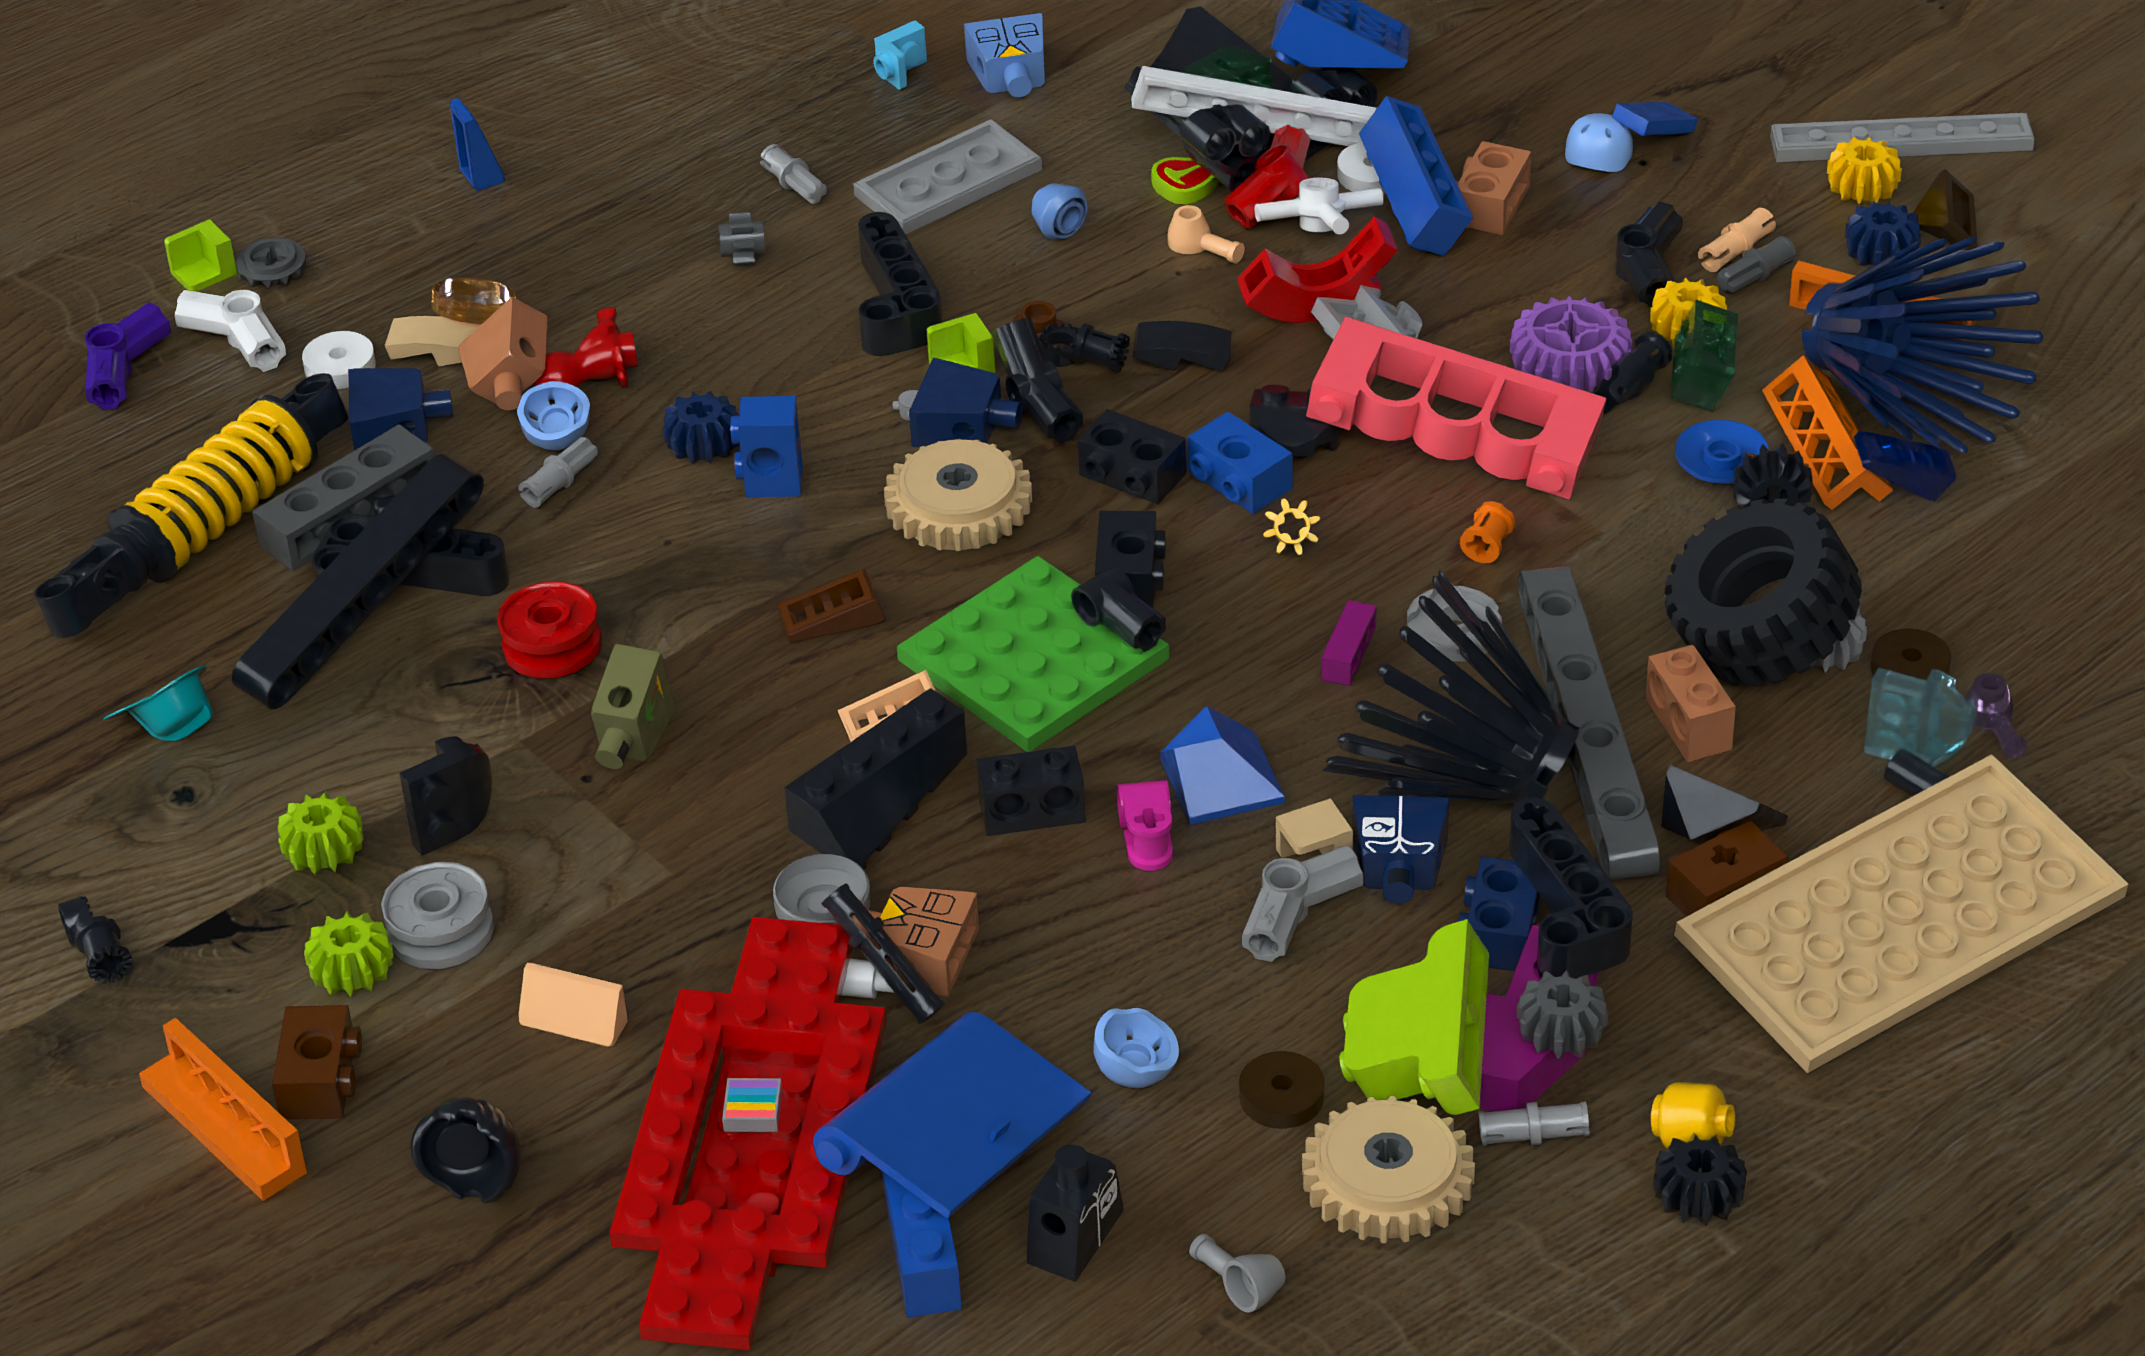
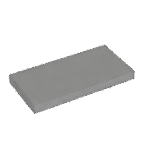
[853,119,1042,234]

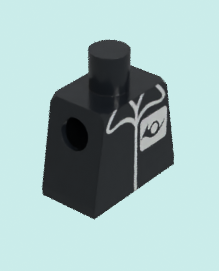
[1027,1144,1124,1282]

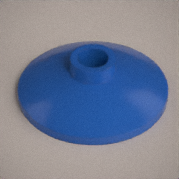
[1675,420,1769,484]

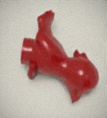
[534,307,638,388]

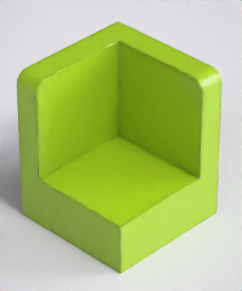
[164,219,237,292]
[927,313,995,373]

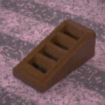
[777,568,886,642]

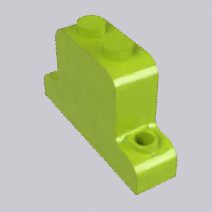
[1339,919,1489,1115]

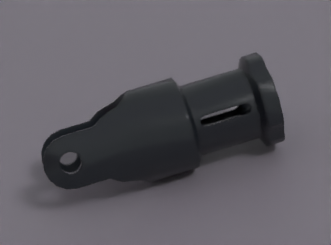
[1594,331,1672,414]

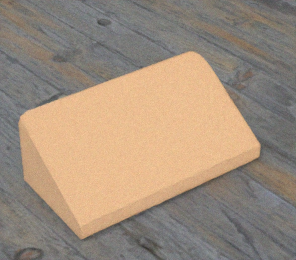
[519,962,628,1047]

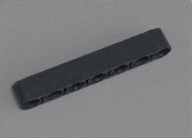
[232,454,484,709]

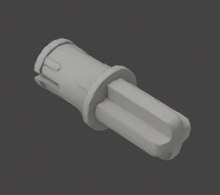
[760,144,827,204]
[518,437,598,508]

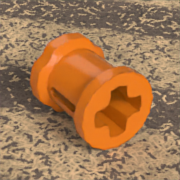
[1460,501,1516,563]

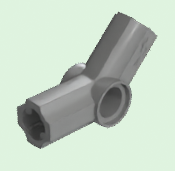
[1242,845,1363,962]

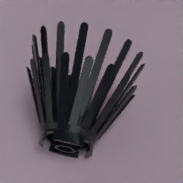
[1322,569,1580,804]

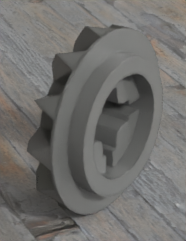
[236,238,307,289]

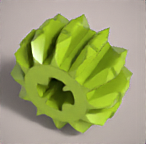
[277,791,364,875]
[304,910,394,998]

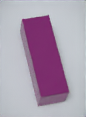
[1321,600,1377,686]

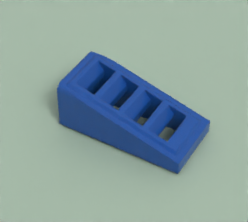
[450,98,505,191]

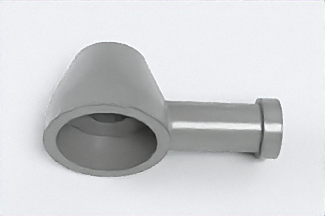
[1189,1234,1285,1312]

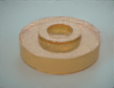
[431,278,517,324]

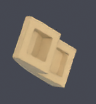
[385,316,482,366]

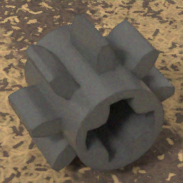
[718,212,765,266]

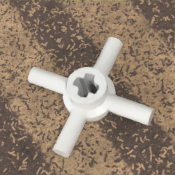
[1254,178,1383,234]

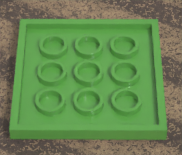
[897,556,1169,752]

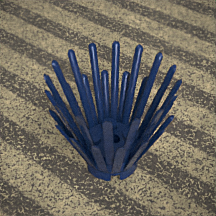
[1802,237,2043,453]

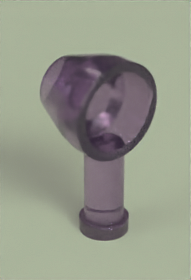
[1963,673,2027,758]

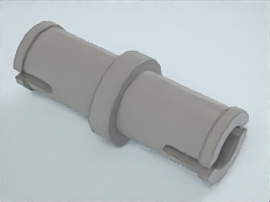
[1478,1101,1590,1146]

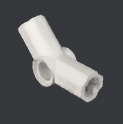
[174,290,286,372]

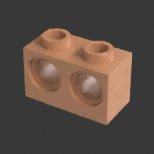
[1456,141,1531,235]
[1645,645,1736,762]

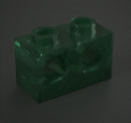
[1671,300,1738,412]

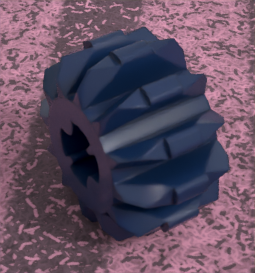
[1845,201,1921,266]
[663,391,739,464]

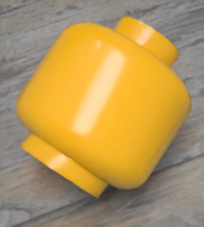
[1651,1082,1735,1149]

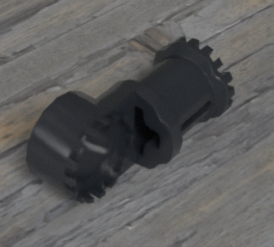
[1040,322,1130,373]
[58,895,133,984]

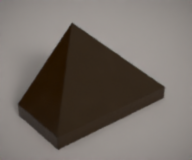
[1914,169,1977,250]

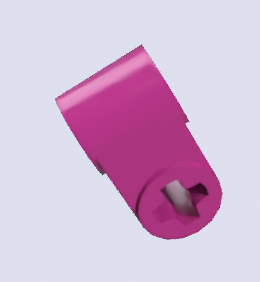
[1116,779,1173,871]

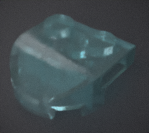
[1864,668,1977,766]

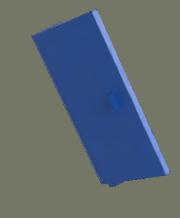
[813,1012,1092,1219]

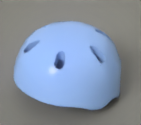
[1565,113,1633,172]
[517,382,590,451]
[1093,1008,1179,1089]

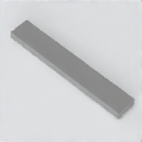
[1770,113,2035,162]

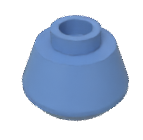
[1032,183,1088,240]

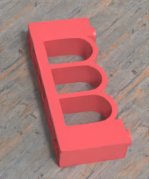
[1306,316,1607,500]

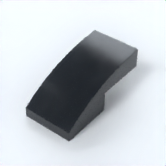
[1133,321,1232,372]

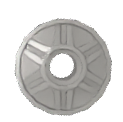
[381,862,495,970]

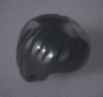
[410,1097,521,1203]

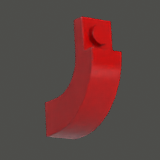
[1237,216,1398,323]

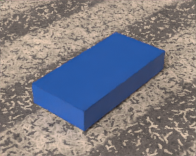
[1612,102,1698,136]

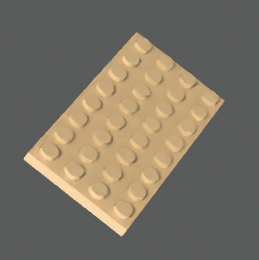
[1674,754,2129,1073]

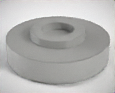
[773,854,871,924]

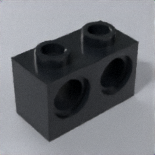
[1078,409,1187,504]
[977,746,1085,836]

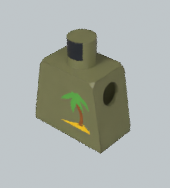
[591,643,675,769]

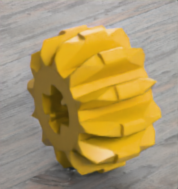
[1827,137,1902,205]
[1650,278,1727,349]

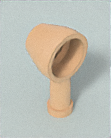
[1167,205,1245,264]

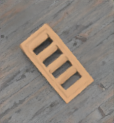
[837,670,936,742]

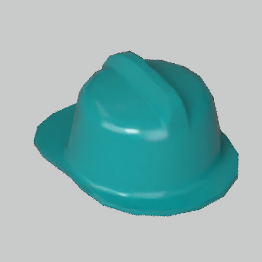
[103,665,213,741]

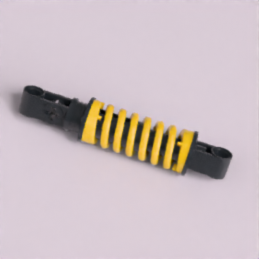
[34,373,348,638]

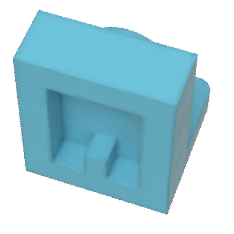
[874,20,927,90]

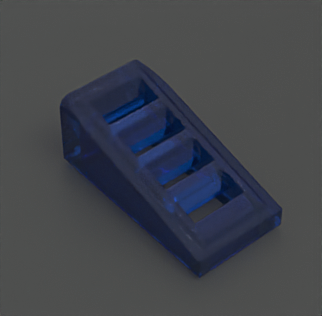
[1854,430,1956,502]

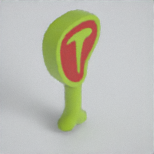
[1151,147,1266,205]

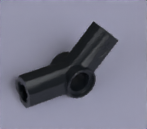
[1615,201,1683,309]
[992,317,1083,443]

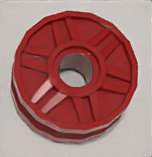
[497,581,602,678]

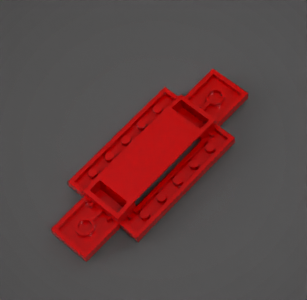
[609,917,887,1351]

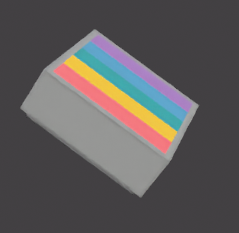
[722,1078,783,1132]

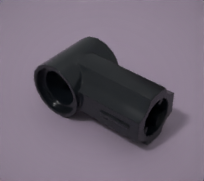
[1071,567,1166,652]

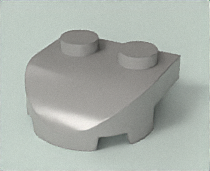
[1311,285,1422,340]

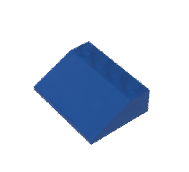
[1271,0,1410,68]

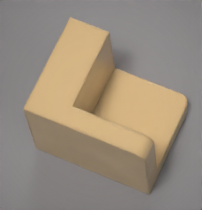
[1276,798,1353,858]

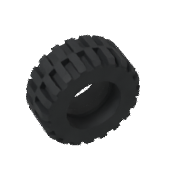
[1664,498,1862,686]

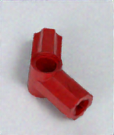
[1224,124,1310,229]

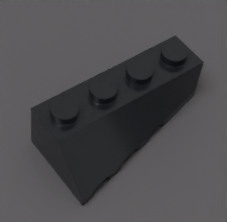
[784,688,967,870]

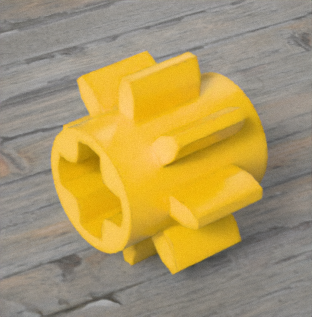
[1263,498,1320,556]

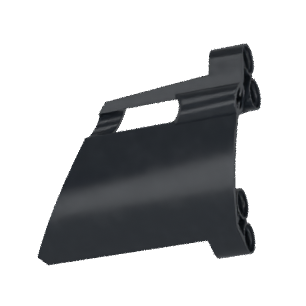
[1124,6,1378,192]

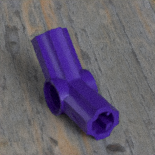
[84,302,171,410]

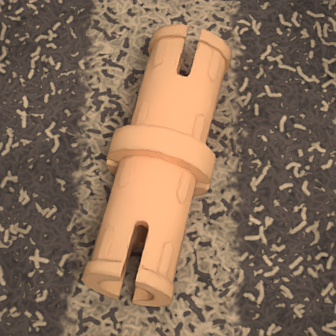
[1698,207,1776,273]

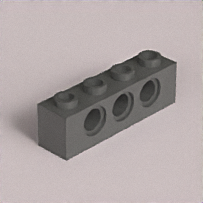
[252,424,435,571]

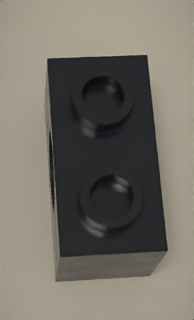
[1095,511,1166,608]

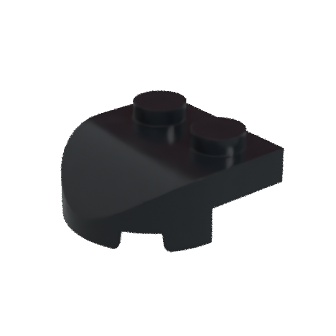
[1249,384,1341,456]
[399,736,492,856]

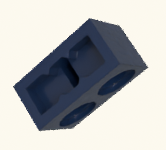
[1458,856,1541,971]

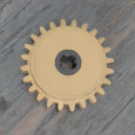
[884,439,1032,551]
[1302,1096,1475,1243]

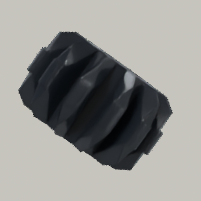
[1733,443,1813,508]
[1653,1132,1747,1226]

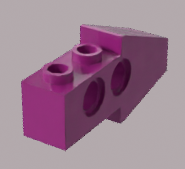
[1480,925,1599,1111]

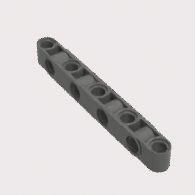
[1518,565,1660,881]

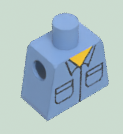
[964,13,1045,97]

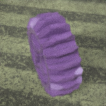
[1510,295,1633,393]

